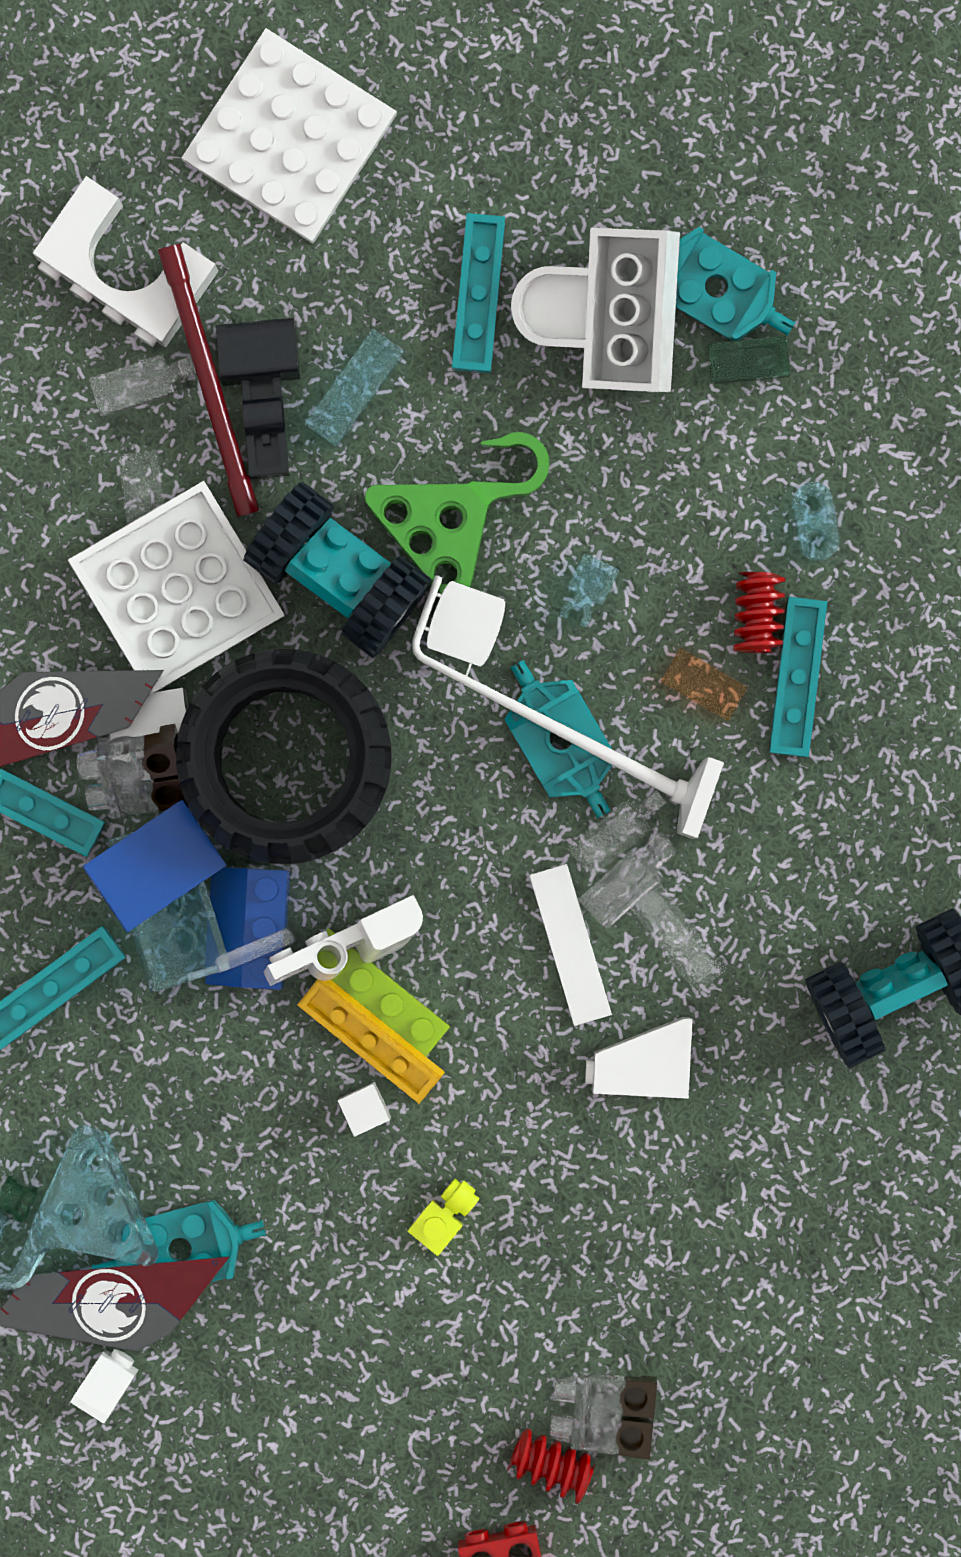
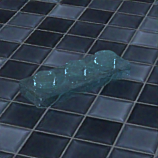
[304,329,405,448]

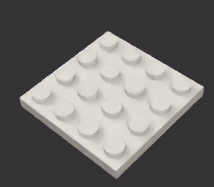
[182,28,397,244]
[68,481,285,696]

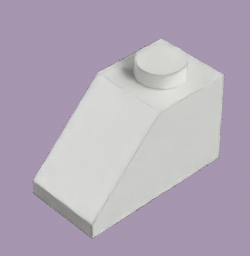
[70,1349,138,1423]

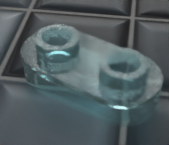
[792,482,839,561]

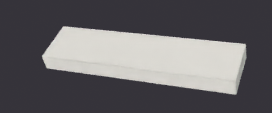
[529,864,612,1026]

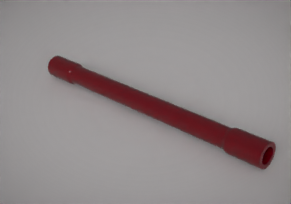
[158,243,259,517]

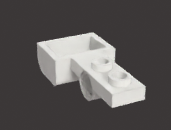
[264,895,423,986]

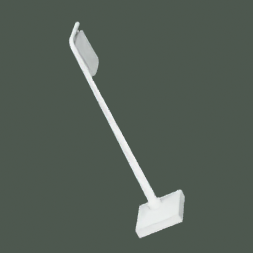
[412,575,724,839]

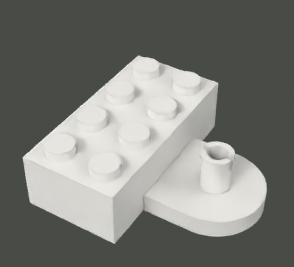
[511,228,680,392]

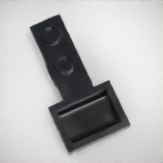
[216,317,301,479]

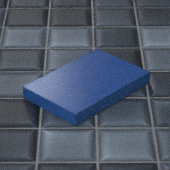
[82,800,227,933]

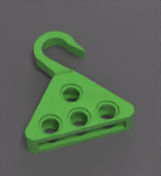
[365,432,549,594]

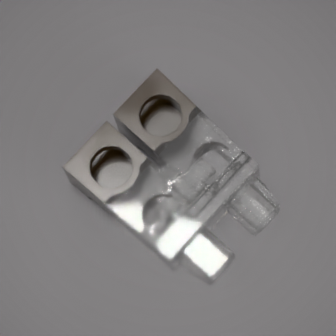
[77,724,189,819]
[550,1371,657,1460]

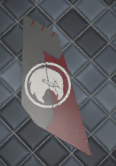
[0,670,164,767]
[0,1257,229,1352]

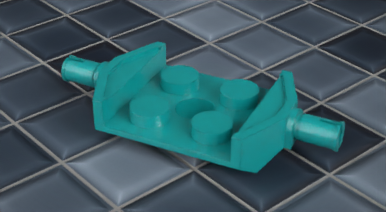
[676,227,796,343]
[504,660,612,818]
[92,1200,267,1283]

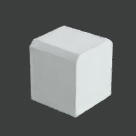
[338,1082,391,1137]

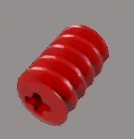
[733,572,786,654]
[506,1428,595,1505]

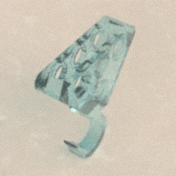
[0,1125,158,1290]

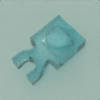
[559,553,619,629]

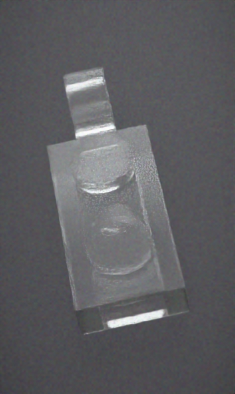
[89,354,197,418]
[566,790,667,878]
[578,832,677,930]

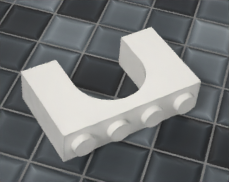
[33,176,218,348]

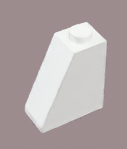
[585,1017,692,1099]

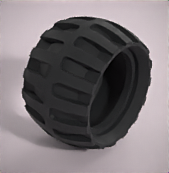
[176,649,392,864]

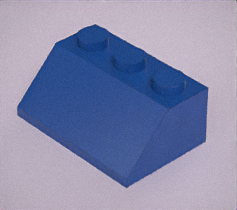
[205,867,290,990]

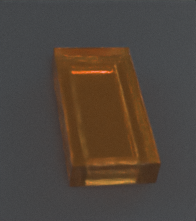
[660,648,748,721]

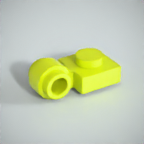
[407,1179,480,1256]

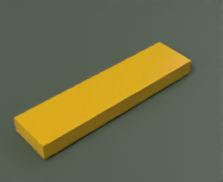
[297,979,445,1104]

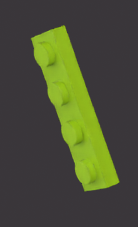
[317,928,450,1056]

